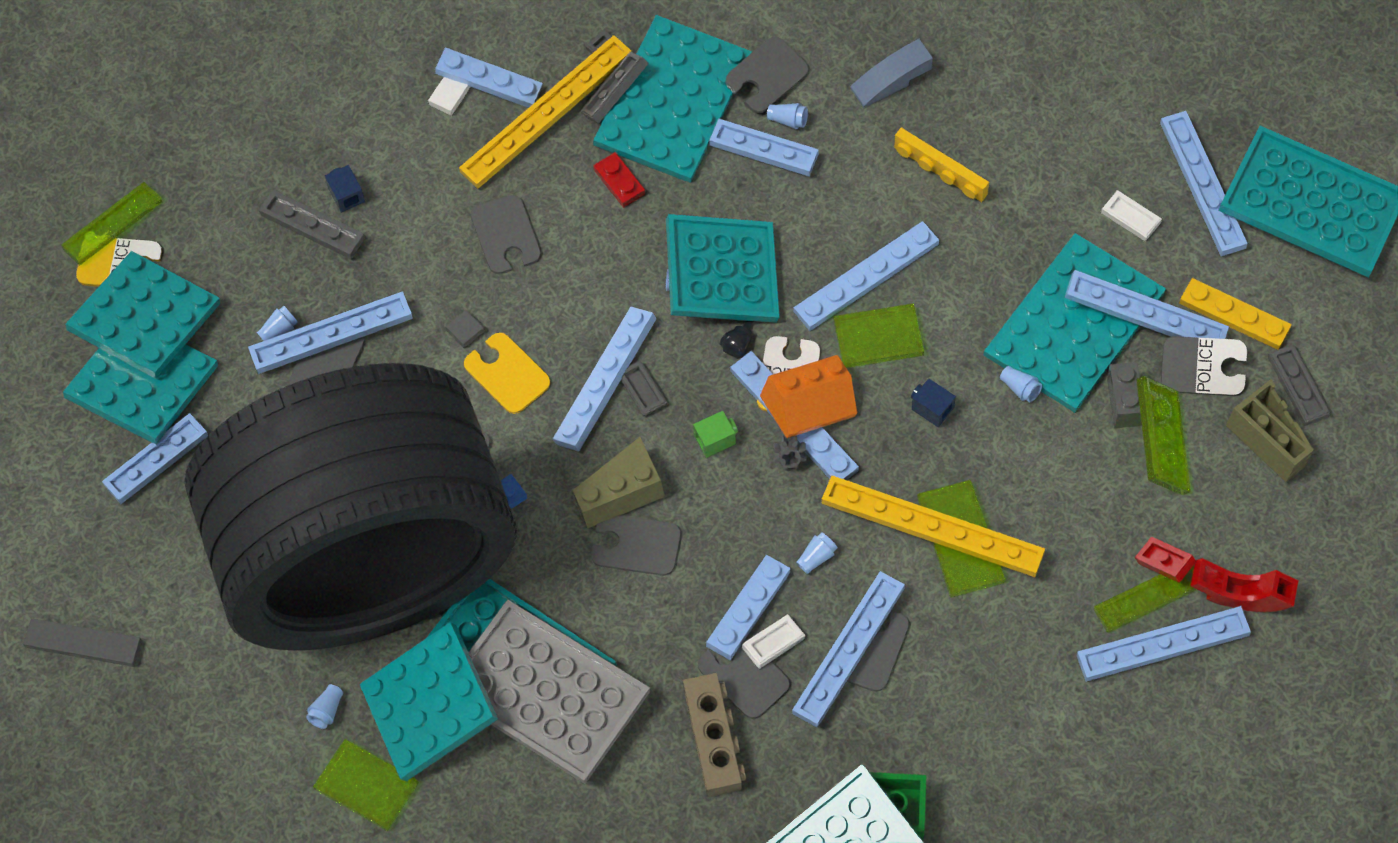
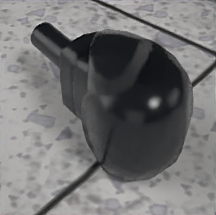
[720,320,754,357]

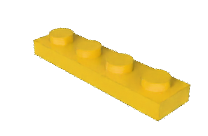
[894,128,989,202]
[1179,278,1292,350]

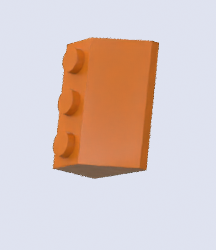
[760,355,857,438]

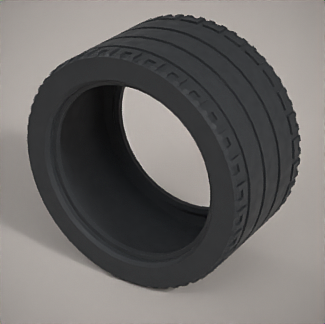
[184,363,517,651]

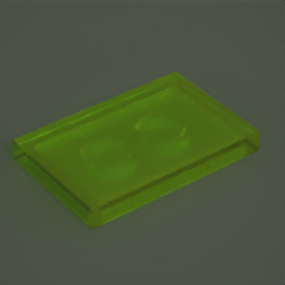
[833,303,924,368]
[313,739,419,831]

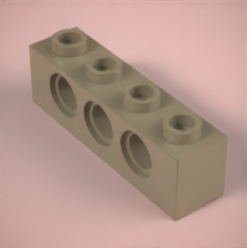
[683,673,746,797]

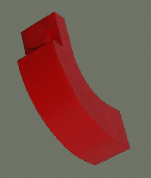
[1190,558,1299,612]

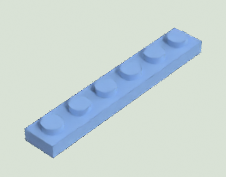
[1160,111,1248,256]
[794,221,939,331]
[1065,270,1229,339]
[248,291,413,374]
[553,307,656,452]
[730,351,859,480]
[792,571,905,728]
[1077,606,1251,681]

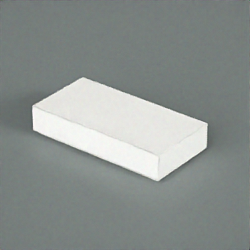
[428,77,470,116]
[1101,190,1162,242]
[742,614,805,669]

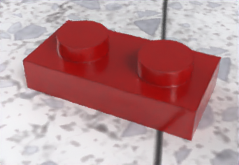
[593,152,645,208]
[1135,537,1197,583]

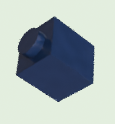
[325,165,365,213]
[911,379,956,428]

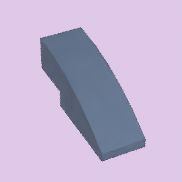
[850,39,933,108]

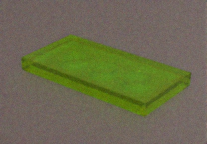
[1136,376,1191,495]
[917,480,1005,598]

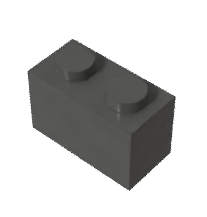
[1107,362,1145,428]

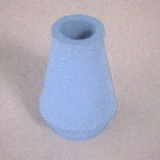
[767,103,808,129]
[257,306,298,341]
[1000,366,1042,402]
[796,532,837,574]
[306,684,343,729]

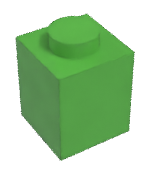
[693,411,738,458]

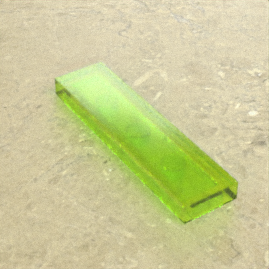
[61,182,162,266]
[1093,564,1197,633]

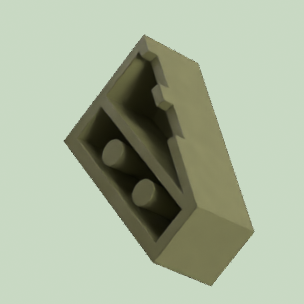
[1226,379,1314,482]
[573,437,665,529]

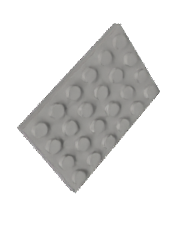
[469,600,650,784]

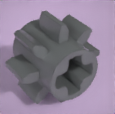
[773,435,807,470]

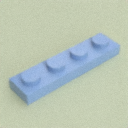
[435,47,543,108]
[709,119,818,176]
[102,413,208,504]
[706,555,790,661]

